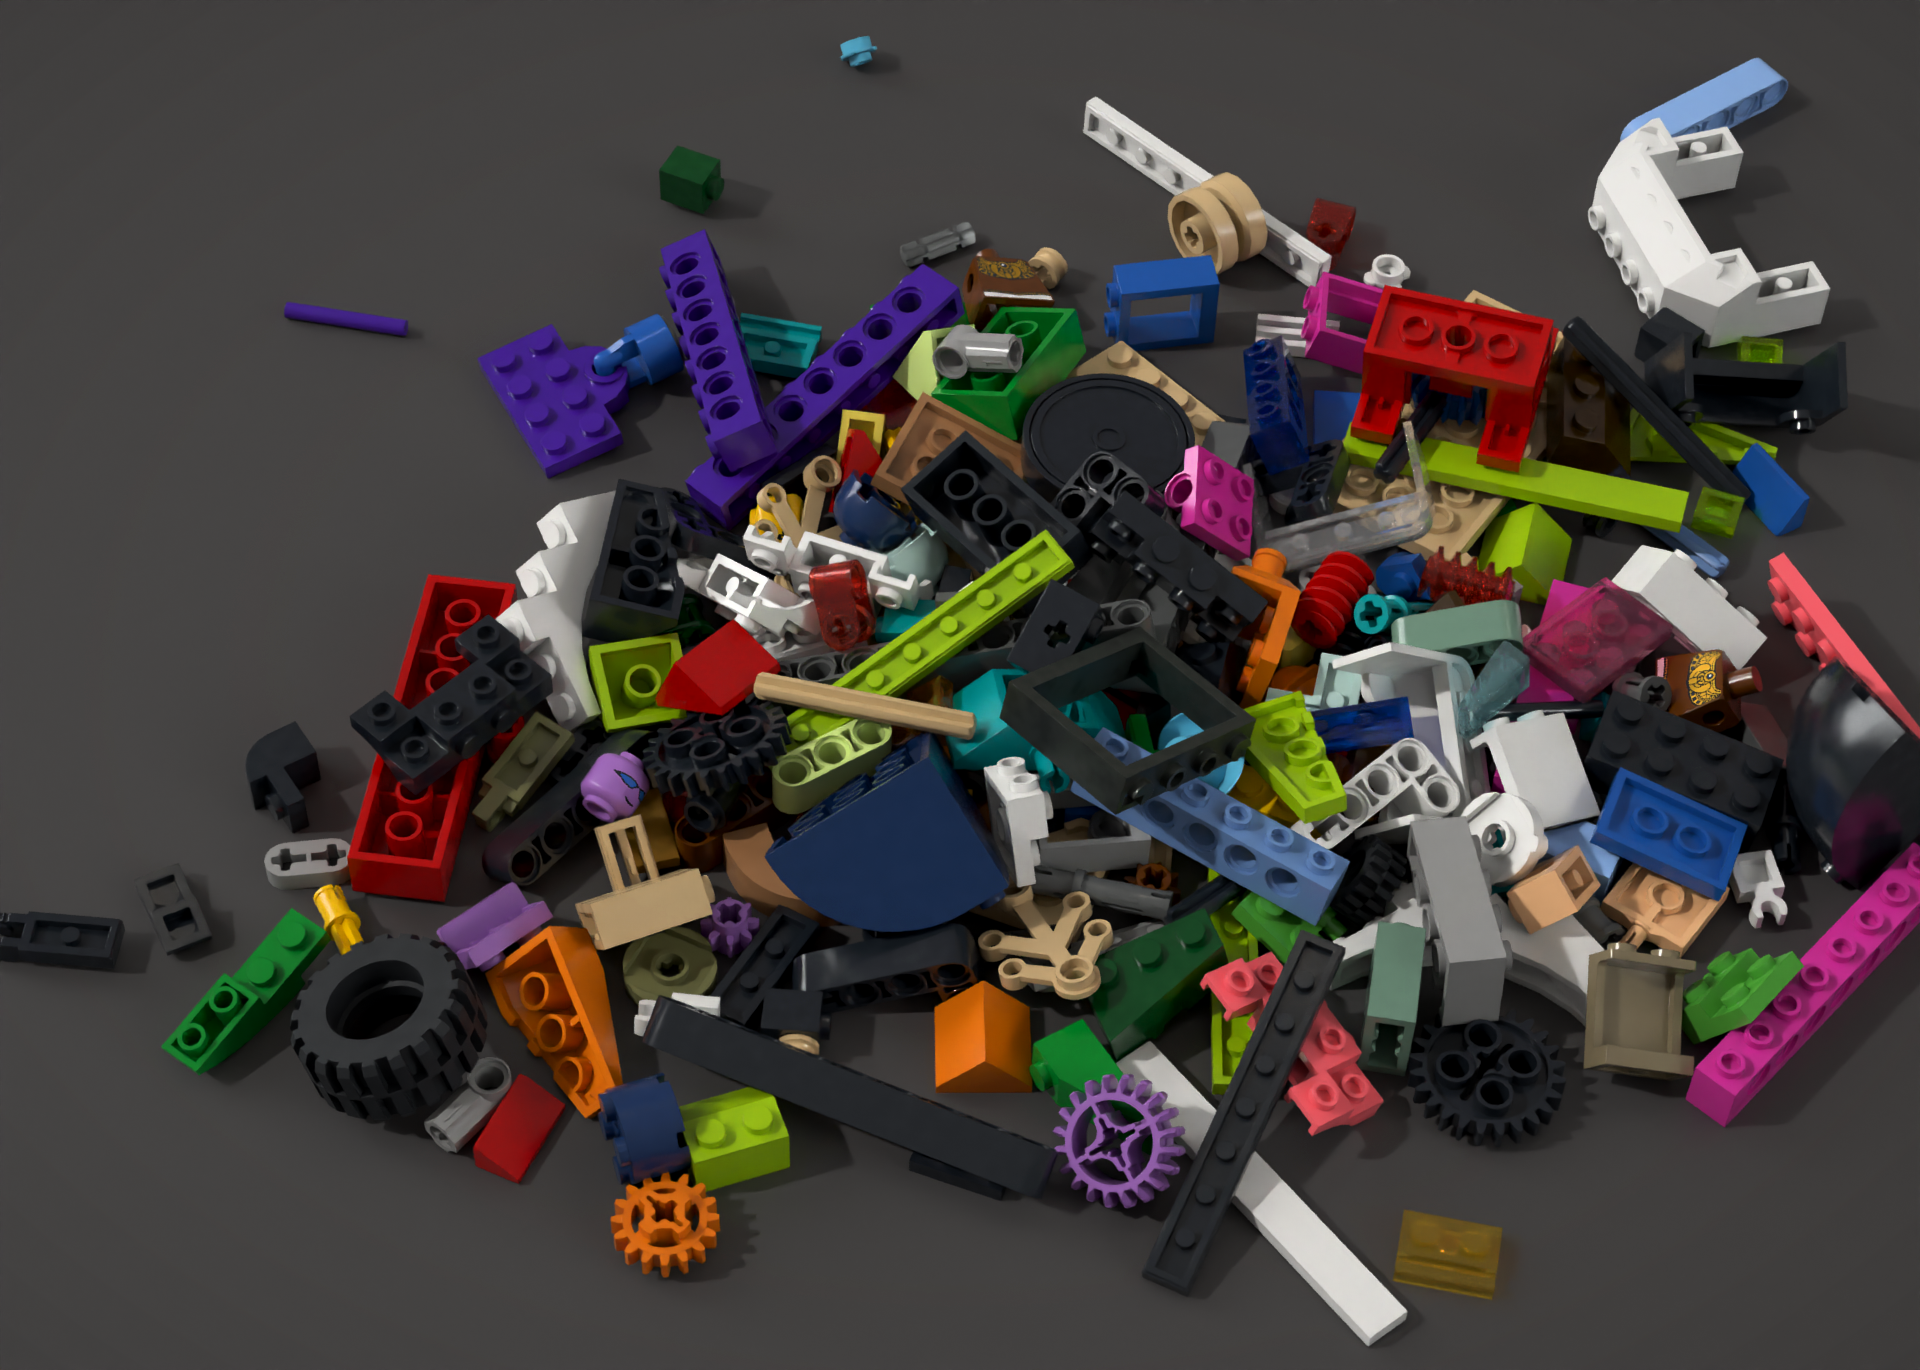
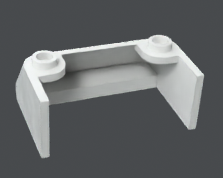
[1332,642,1491,845]

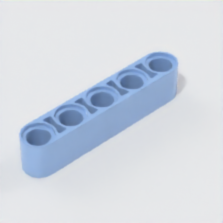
[1620,58,1788,142]

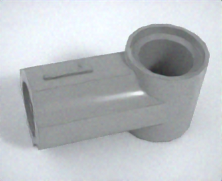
[932,324,1024,379]
[424,1057,512,1153]

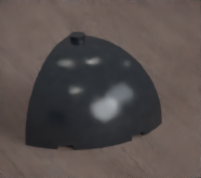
[1786,656,1920,890]

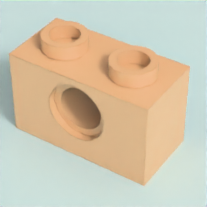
[1506,845,1601,935]

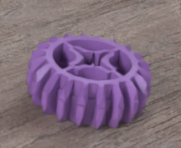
[1053,1074,1186,1208]

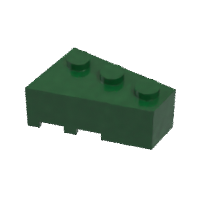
[1086,908,1229,1062]

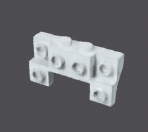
[743,524,934,618]
[676,553,830,638]

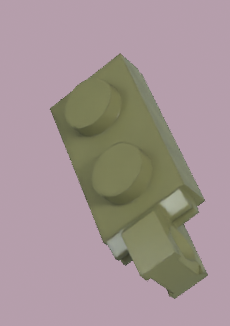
[472,712,575,832]

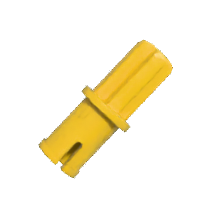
[313,884,364,956]

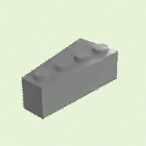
[1407,816,1513,1026]

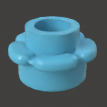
[840,36,877,67]

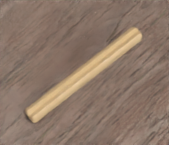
[754,672,977,740]

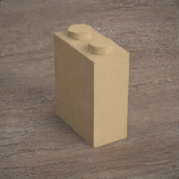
[575,868,715,950]

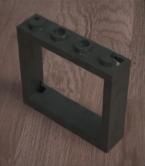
[999,627,1256,815]

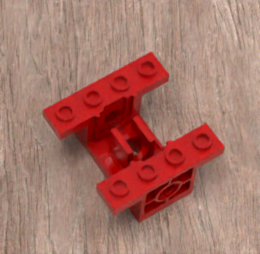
[1350,285,1559,473]

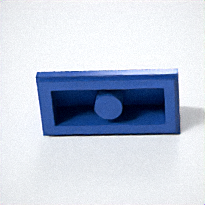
[1732,443,1810,536]

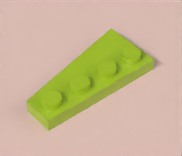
[1244,690,1347,824]

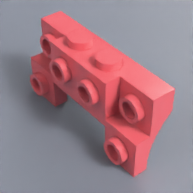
[1200,951,1384,1136]

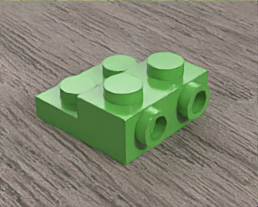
[1681,948,1804,1044]

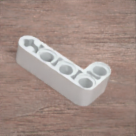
[1289,738,1460,850]

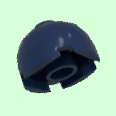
[833,469,921,553]

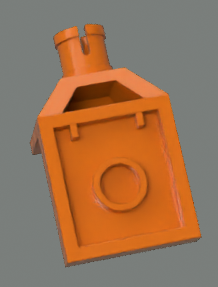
[1231,548,1301,709]

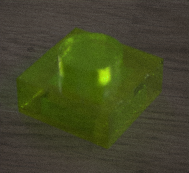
[1691,486,1745,539]

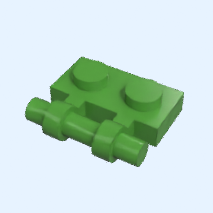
[1231,892,1348,965]

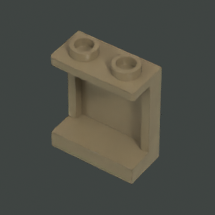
[1584,943,1696,1081]

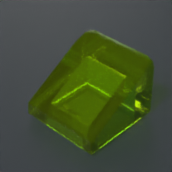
[1737,336,1783,364]

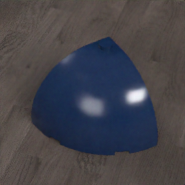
[764,731,1009,932]

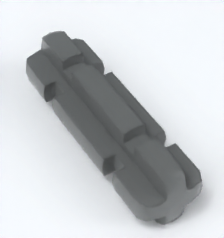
[900,222,976,267]

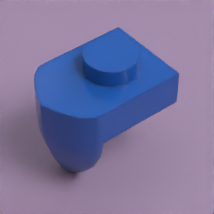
[1376,552,1440,602]

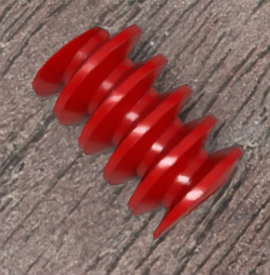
[1291,551,1375,649]

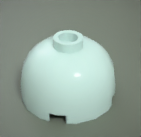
[879,523,949,596]

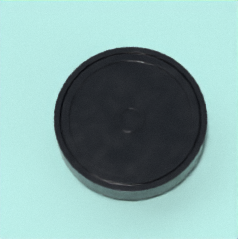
[1020,373,1195,518]

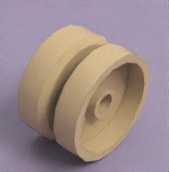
[1167,172,1268,275]

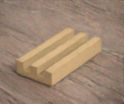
[594,814,660,891]

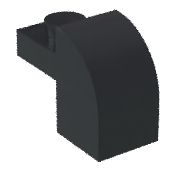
[245,721,321,833]

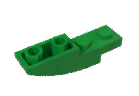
[161,908,332,1075]

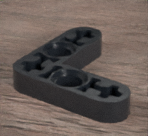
[1248,439,1351,525]
[662,487,776,580]

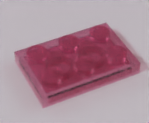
[1518,577,1673,704]

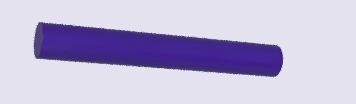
[284,302,408,336]

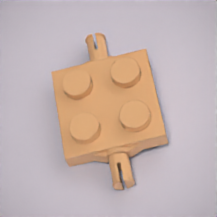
[1600,863,1730,959]

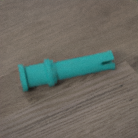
[1354,594,1434,635]

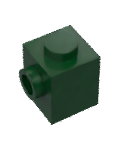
[659,145,724,214]

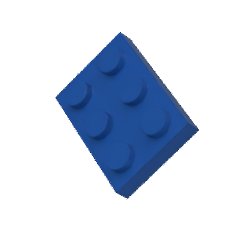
[1590,767,1748,901]

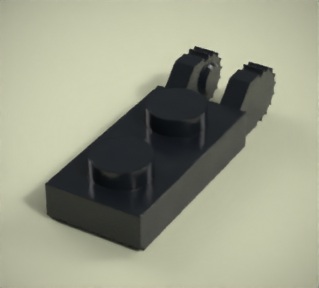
[0,911,125,969]

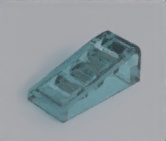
[1458,640,1530,739]

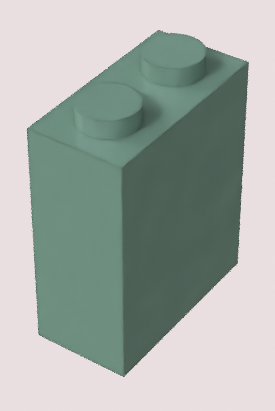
[1357,921,1426,1076]

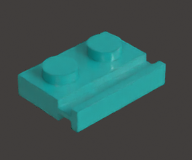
[740,313,822,378]

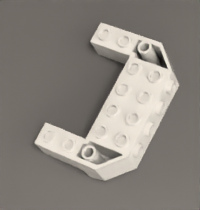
[1588,118,1830,348]

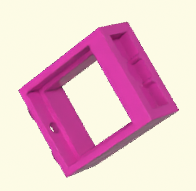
[1301,272,1383,374]

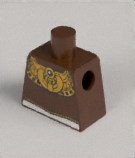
[962,249,1055,330]
[1656,649,1763,733]

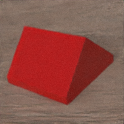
[655,619,781,715]

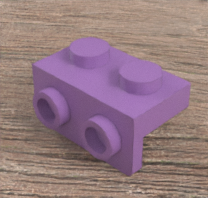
[437,882,553,972]

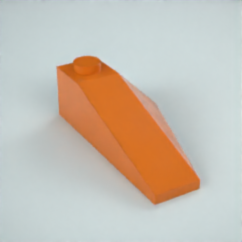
[485,926,623,1119]

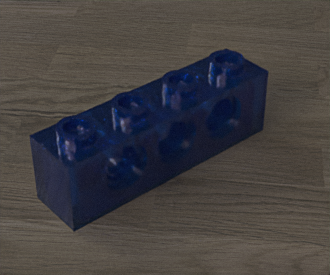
[1243,335,1310,476]

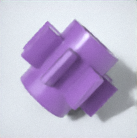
[700,897,760,958]

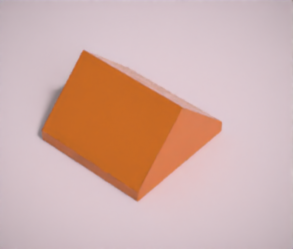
[934,980,1032,1093]

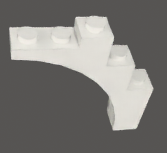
[495,491,616,733]
[1329,882,1605,1026]

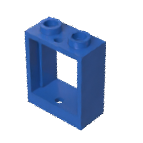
[1104,255,1220,351]

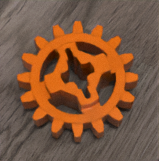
[611,1172,720,1277]

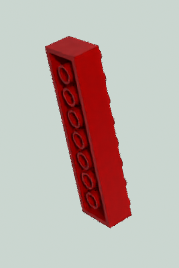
[347,574,518,902]

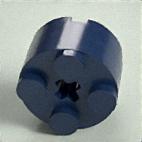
[598,1073,691,1185]

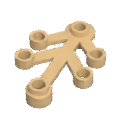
[753,455,844,597]
[978,875,1114,1000]

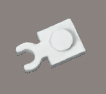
[1729,850,1788,929]

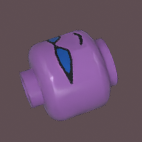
[581,752,650,823]

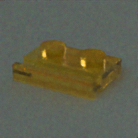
[1393,1209,1503,1300]

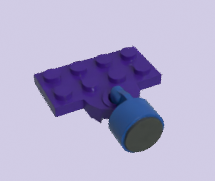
[477,313,685,479]

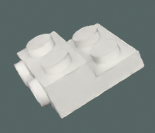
[984,757,1053,887]

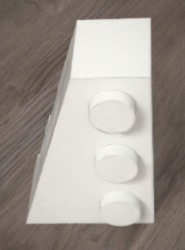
[1608,545,1767,670]

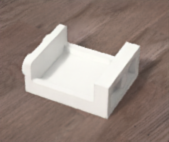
[1470,710,1600,843]

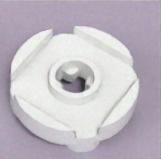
[1461,792,1548,887]

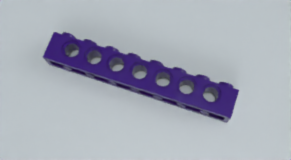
[659,229,778,472]
[685,264,965,531]

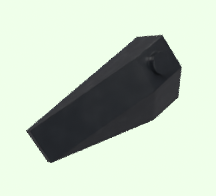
[582,479,685,643]

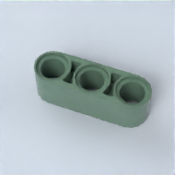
[1391,600,1524,665]

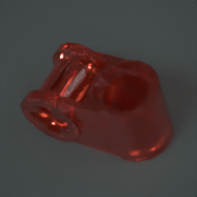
[1306,198,1357,271]
[809,559,876,651]

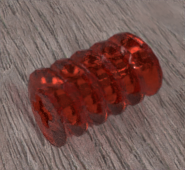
[1417,545,1516,605]

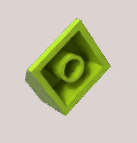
[678,1086,790,1192]

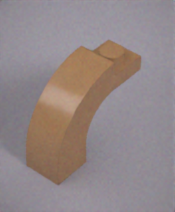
[722,823,843,927]

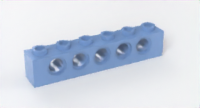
[1070,727,1350,926]

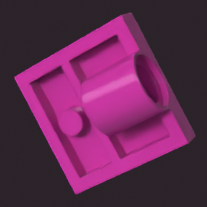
[1164,445,1254,561]

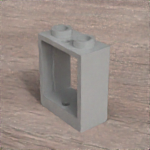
[1035,774,1151,872]

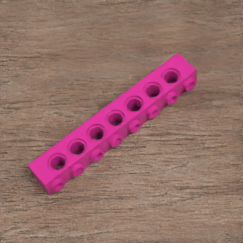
[1686,842,1920,1128]

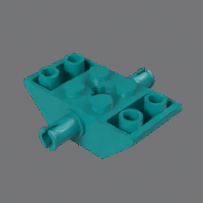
[940,669,1127,794]

